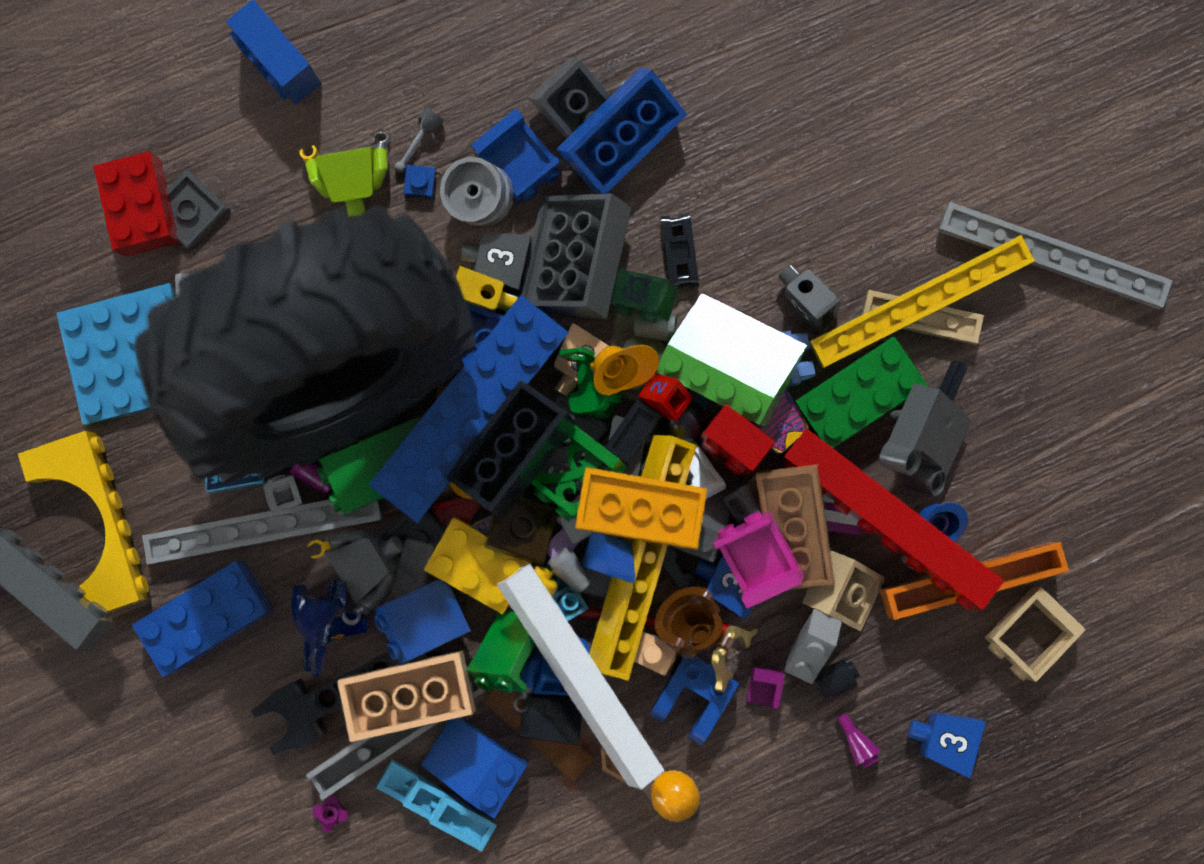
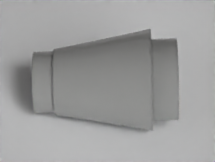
[634,312,678,342]
[548,547,591,593]

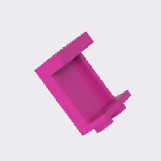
[713,511,804,609]

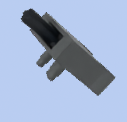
[880,360,971,496]

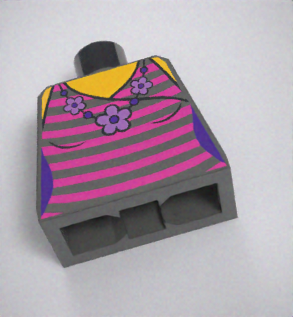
[748,389,810,457]

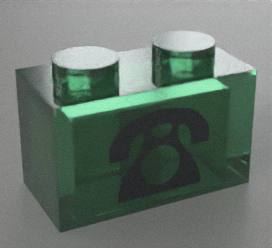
[610,268,680,323]

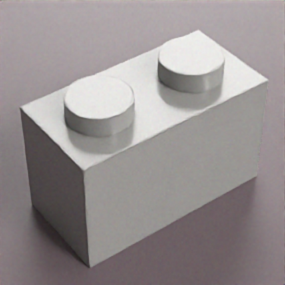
[784,609,842,684]

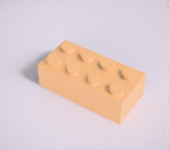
[337,651,476,742]

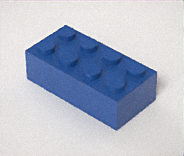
[556,68,687,194]
[132,561,275,677]

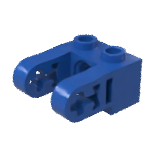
[649,656,739,746]

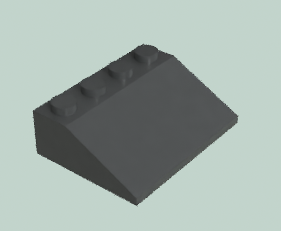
[518,193,631,319]

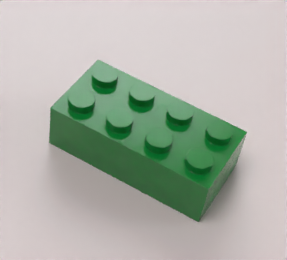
[794,336,928,448]

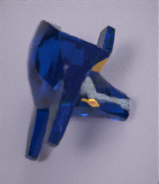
[291,579,367,677]

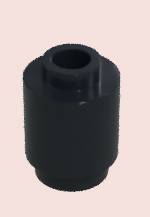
[815,658,861,699]

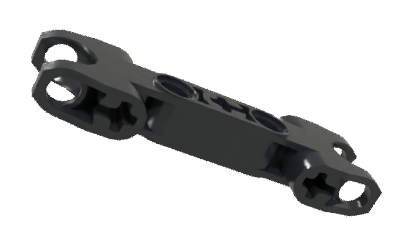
[251,635,458,755]

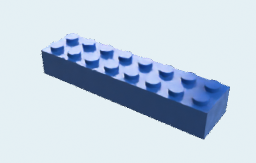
[369,295,569,523]

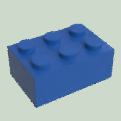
[226,0,322,105]

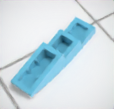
[376,759,497,852]

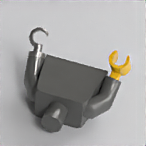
[307,530,404,625]

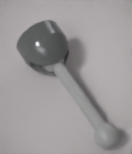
[394,107,444,173]

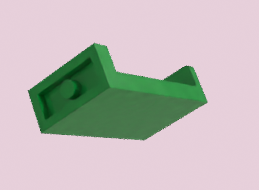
[317,416,421,517]

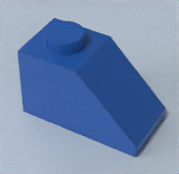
[581,532,636,583]

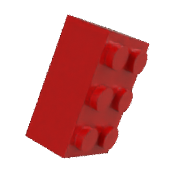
[93,151,180,257]
[698,404,775,476]

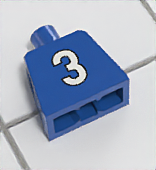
[693,555,753,620]
[907,712,986,778]

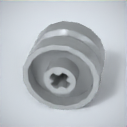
[440,157,514,227]

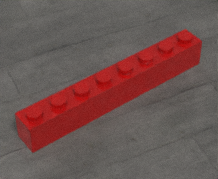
[781,428,1005,611]

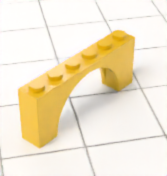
[18,431,149,614]

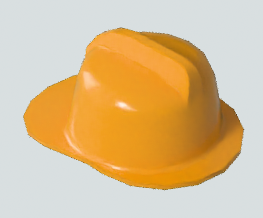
[590,345,659,396]

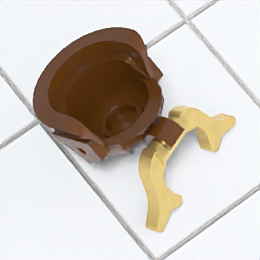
[655,587,758,693]

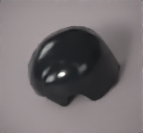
[659,401,707,443]

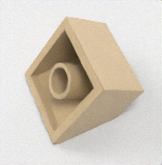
[802,551,885,631]

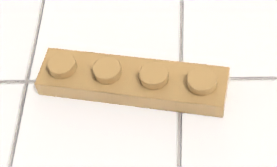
[862,290,984,345]

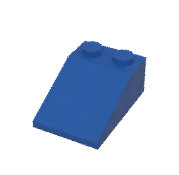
[421,717,529,818]

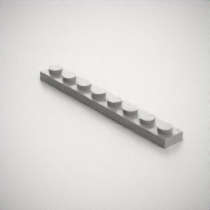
[938,202,1173,309]
[142,499,383,565]

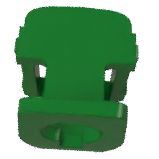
[559,347,621,419]

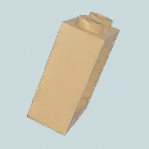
[984,587,1086,682]

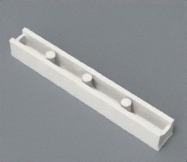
[497,564,665,790]

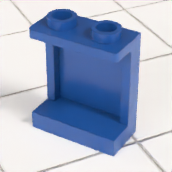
[471,108,562,204]
[374,579,471,665]

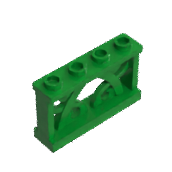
[531,425,626,522]

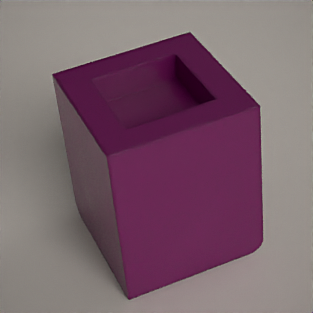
[746,666,785,710]

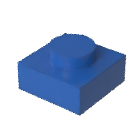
[403,165,437,199]

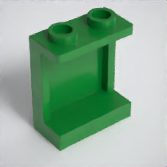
[466,611,535,693]

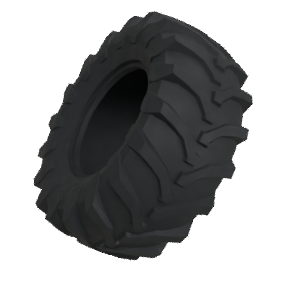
[134,206,476,483]

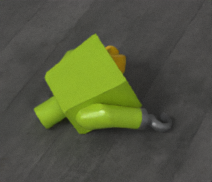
[300,132,390,217]

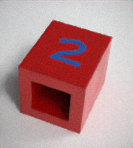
[638,373,693,421]

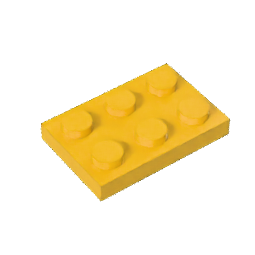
[424,516,532,614]

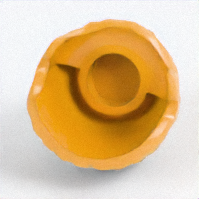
[651,770,700,822]

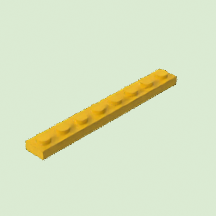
[809,235,1035,368]

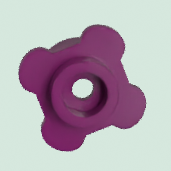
[312,795,348,832]

